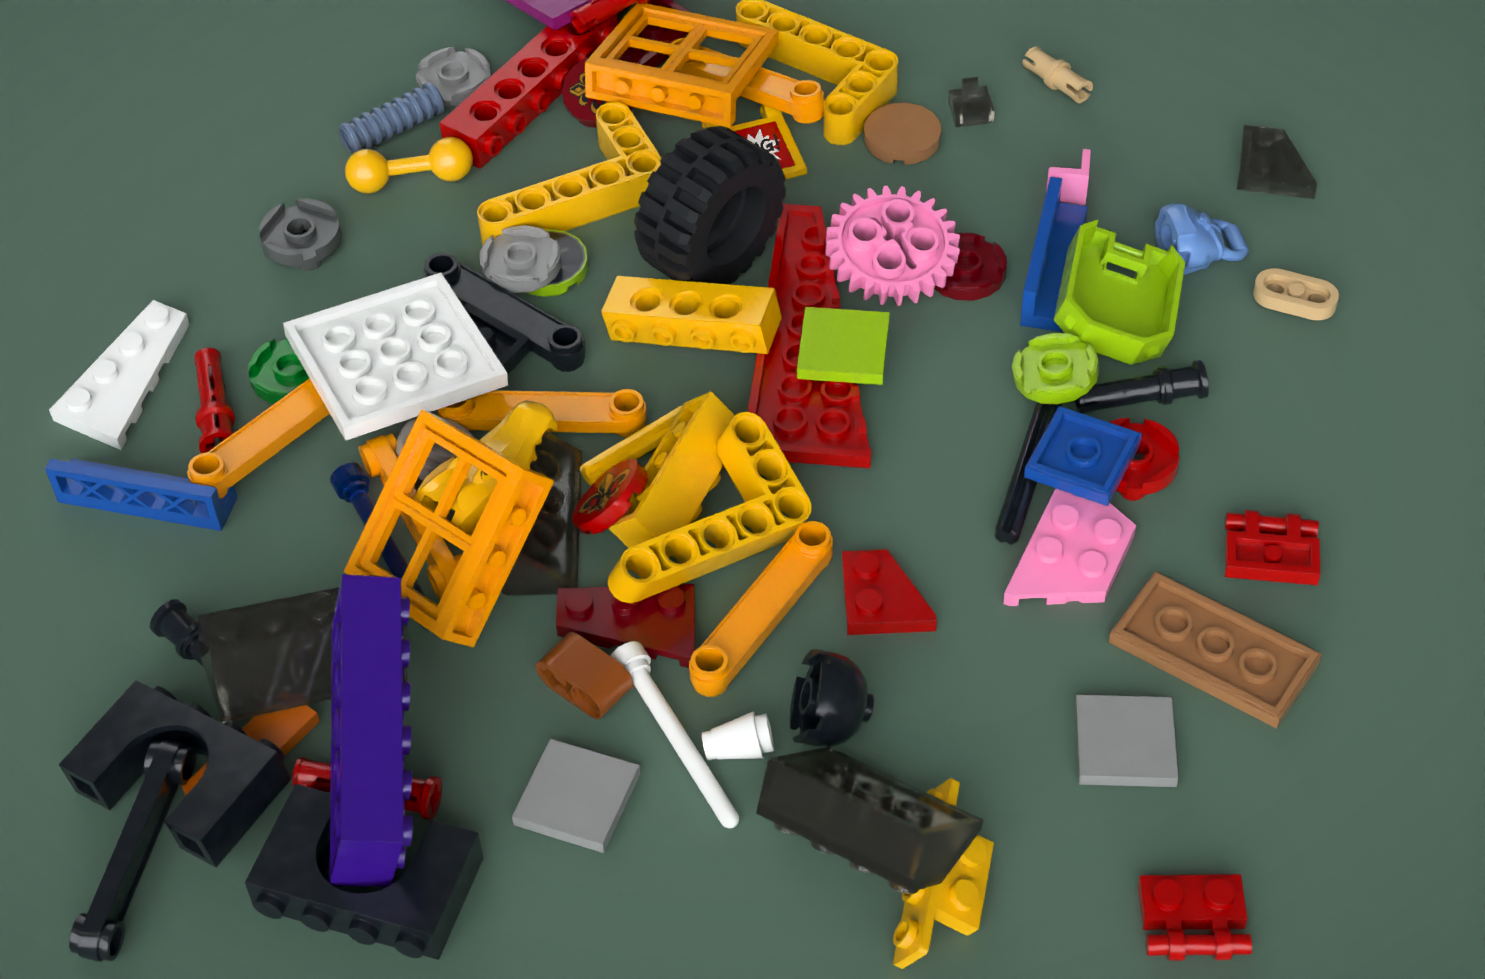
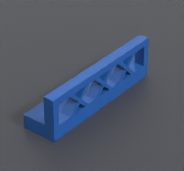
[1020,177,1088,332]
[45,458,238,531]

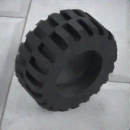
[634,126,786,285]

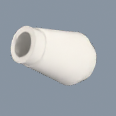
[702,711,775,761]

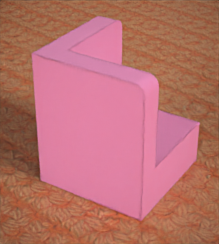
[1046,149,1091,206]

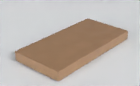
[1109,571,1322,729]

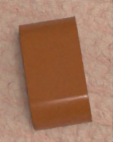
[535,632,633,719]

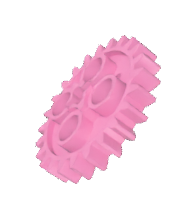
[825,185,960,306]

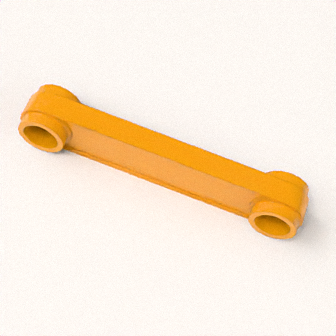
[669,38,824,124]
[187,378,330,499]
[437,389,647,437]
[358,433,462,601]
[689,521,833,697]

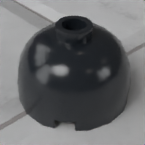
[790,649,874,747]

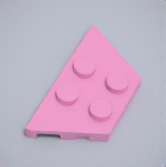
[1003,488,1136,606]

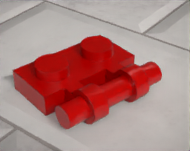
[1225,509,1320,586]
[1138,874,1252,961]

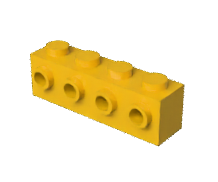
[608,391,740,558]

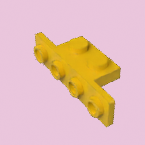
[893,778,994,969]

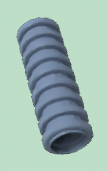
[339,82,444,154]

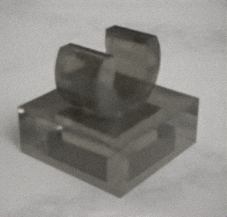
[948,77,995,127]

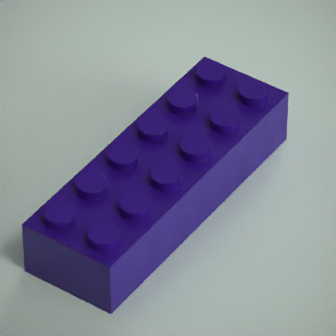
[329,574,412,887]

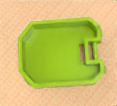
[1054,219,1185,365]

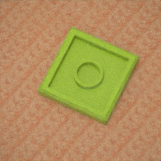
[797,307,890,385]

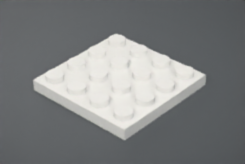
[283,273,508,441]

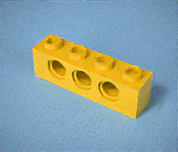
[601,276,782,354]

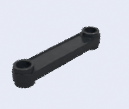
[424,253,586,372]
[69,739,196,962]

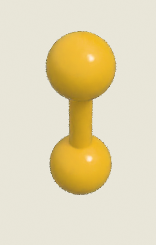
[345,137,473,194]

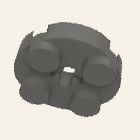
[259,199,342,271]

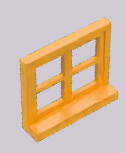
[585,3,779,128]
[343,409,554,648]

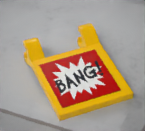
[701,104,807,179]

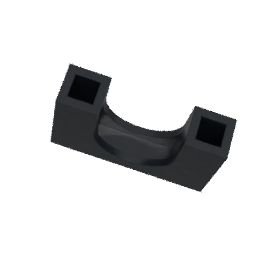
[59,680,291,868]
[245,784,484,960]

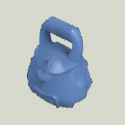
[1155,203,1249,275]

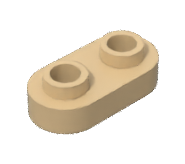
[1253,268,1339,320]

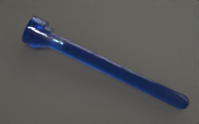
[330,462,428,630]

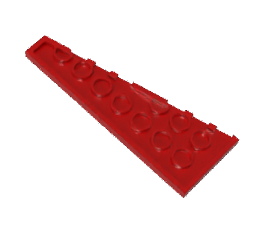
[743,204,872,469]

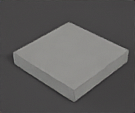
[1075,695,1178,787]
[512,739,640,853]

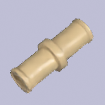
[1023,46,1093,104]

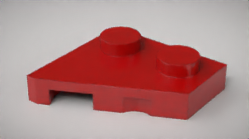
[842,549,937,635]

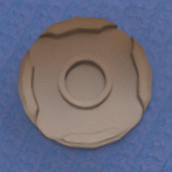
[864,102,942,165]

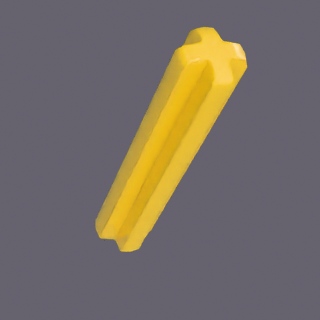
[580,406,682,486]

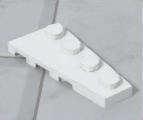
[49,300,190,450]

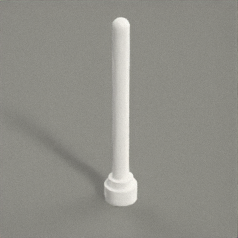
[611,641,739,828]

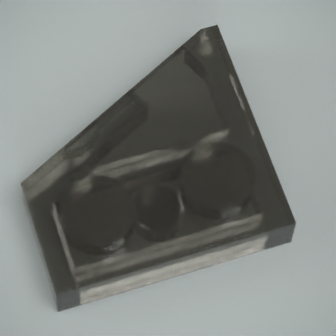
[1237,125,1317,199]

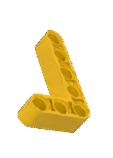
[736,0,898,145]
[477,102,661,246]
[608,412,812,603]

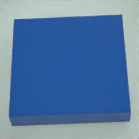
[1024,406,1142,506]

